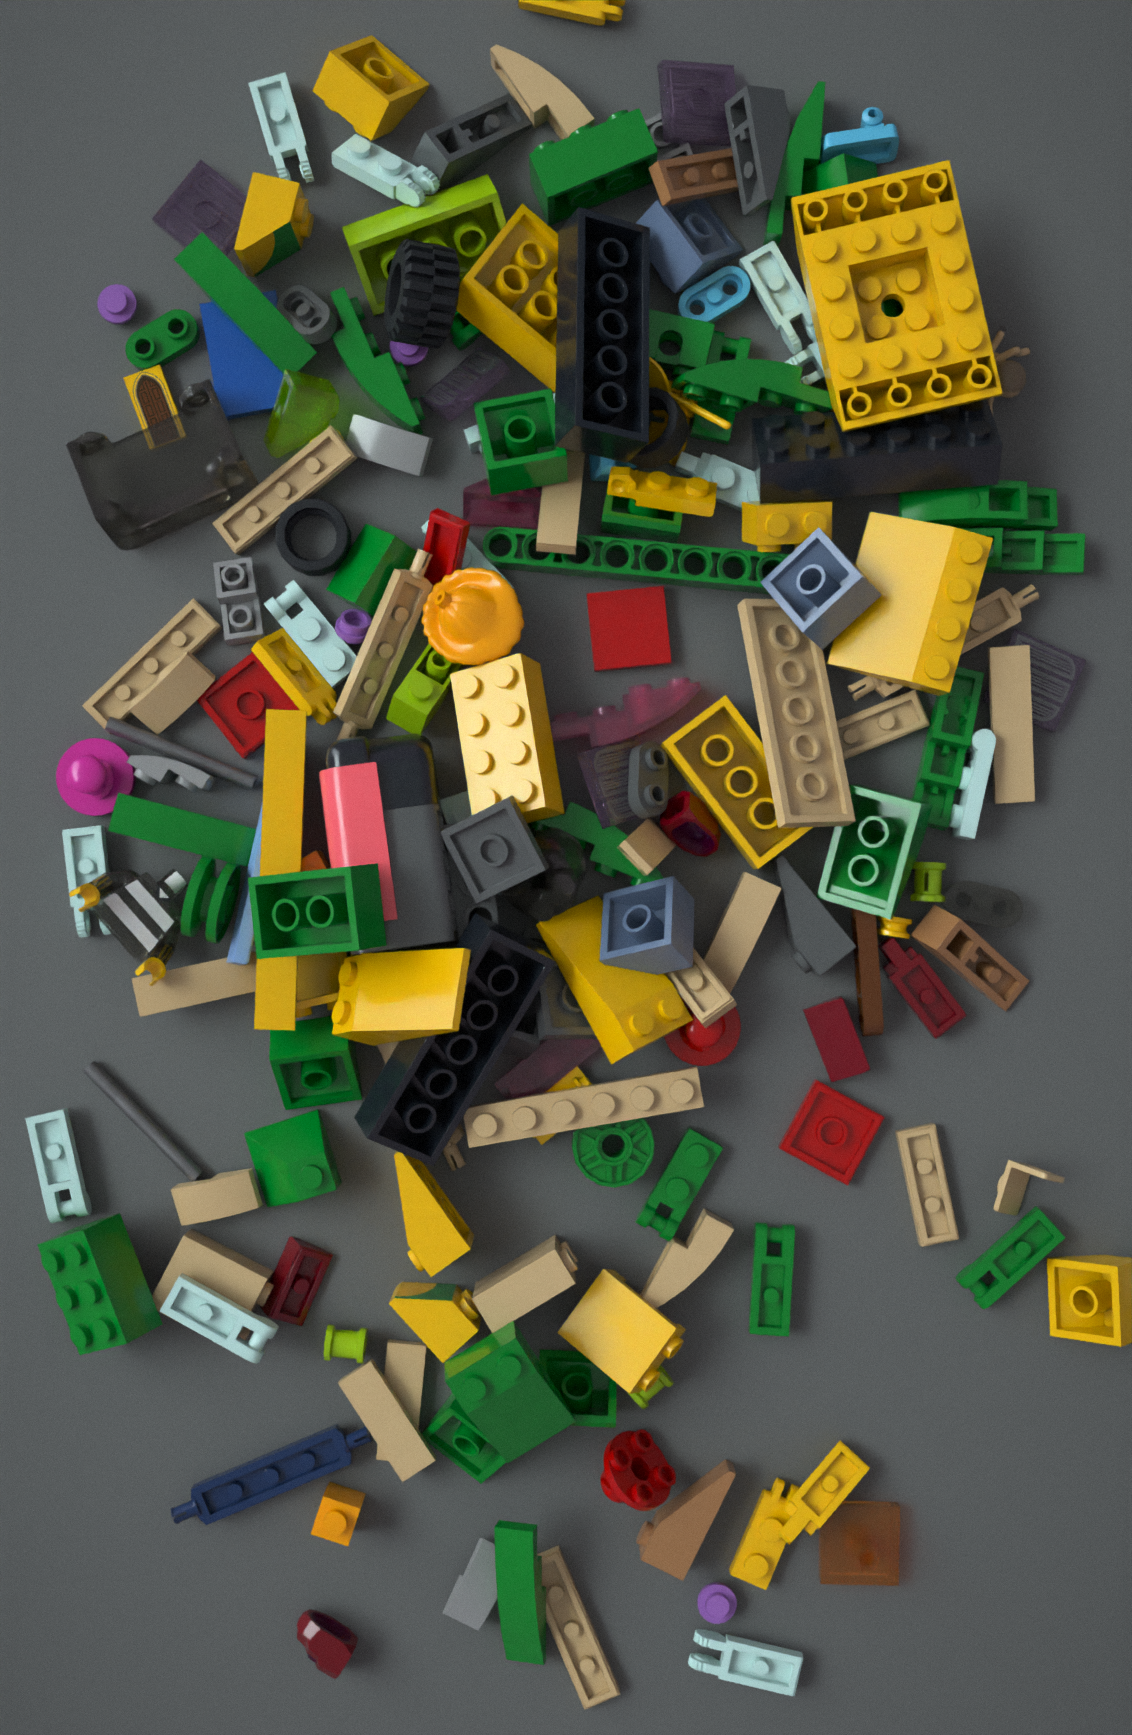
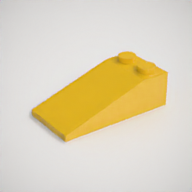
[536,896,693,1064]
[332,948,471,1046]

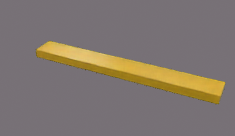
[254,709,307,1030]

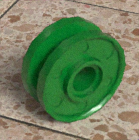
[180,856,241,944]
[571,1118,655,1188]

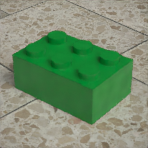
[529,108,658,226]
[248,863,387,959]
[37,1213,163,1355]

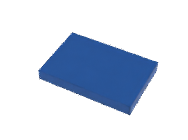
[199,290,298,421]

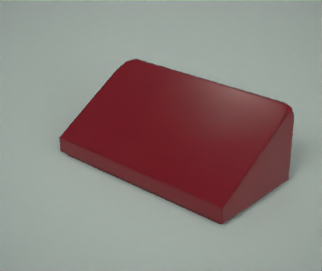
[803,996,871,1082]
[260,1236,333,1326]

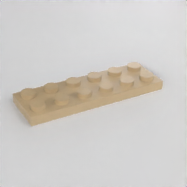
[737,599,856,828]

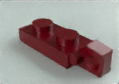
[878,936,967,1039]

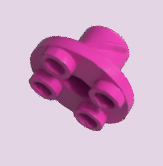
[56,738,136,816]

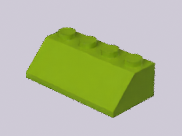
[342,174,506,316]

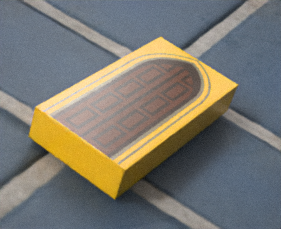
[123,364,189,453]

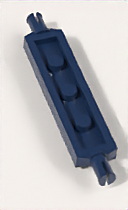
[171,1424,373,1525]

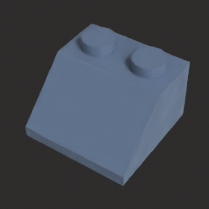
[636,198,743,294]
[760,527,881,650]
[600,876,695,975]

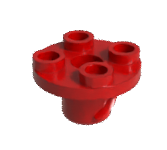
[664,995,741,1066]
[600,1429,676,1511]

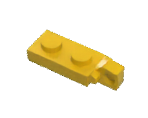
[607,466,717,517]
[778,1440,870,1545]

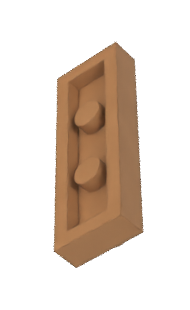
[648,148,739,206]

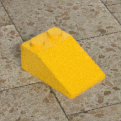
[394,1151,474,1277]

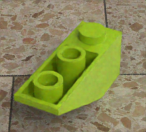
[386,644,465,735]

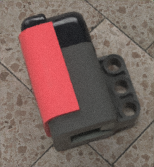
[319,734,498,955]

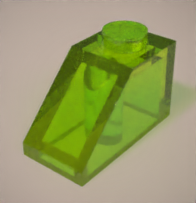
[263,369,340,458]

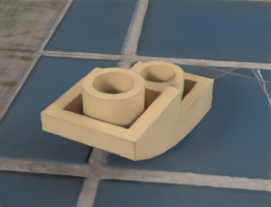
[129,650,216,735]
[171,1168,263,1226]

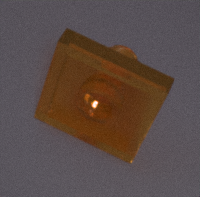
[818,1501,900,1586]

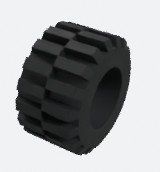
[384,239,460,349]

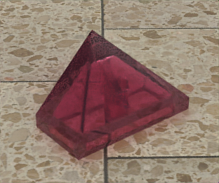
[463,478,542,530]

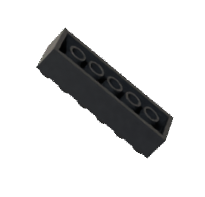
[554,207,650,463]
[752,399,1003,504]
[354,913,556,1166]

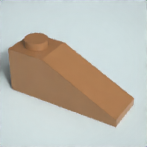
[911,905,1029,1011]
[636,1459,736,1581]

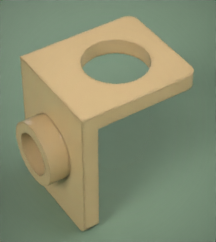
[993,1160,1065,1216]

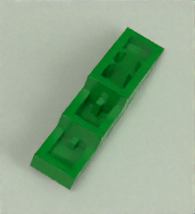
[763,81,826,246]
[173,232,317,380]
[960,528,1086,575]
[912,666,984,831]
[108,793,256,867]
[494,1520,546,1665]

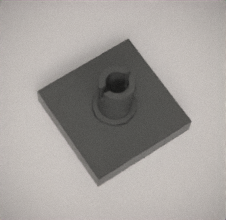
[440,795,549,904]
[534,962,597,1040]

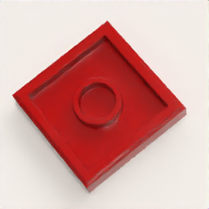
[586,585,672,672]
[197,652,299,759]
[778,1079,885,1186]

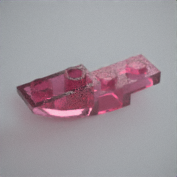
[550,677,701,751]

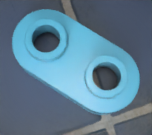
[678,266,750,323]

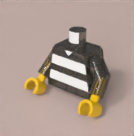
[69,869,188,986]

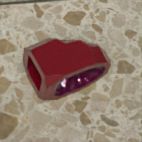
[660,791,721,857]
[297,1609,358,1679]

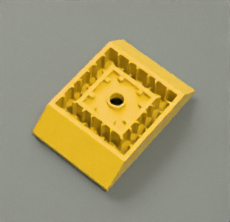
[791,160,1003,432]

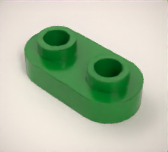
[125,309,200,371]

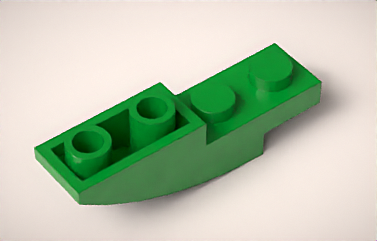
[330,287,426,434]
[671,359,832,415]
[898,480,1058,531]
[528,801,663,886]

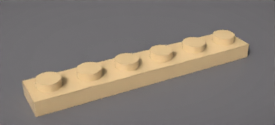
[464,1067,704,1148]

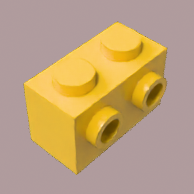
[742,499,832,552]

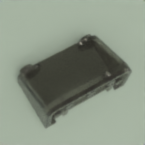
[66,379,259,551]

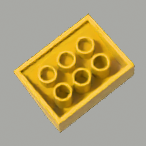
[456,203,558,393]
[827,512,993,696]

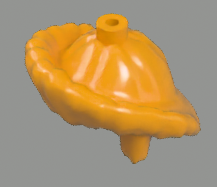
[422,567,524,665]

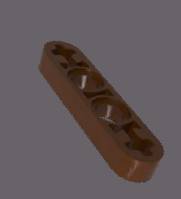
[850,908,884,1037]

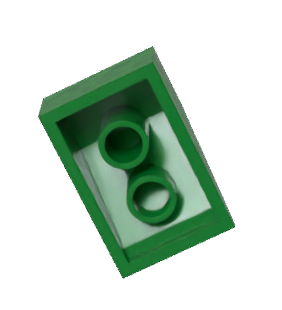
[816,784,933,919]
[444,1320,576,1463]

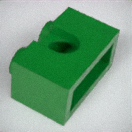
[649,309,715,379]

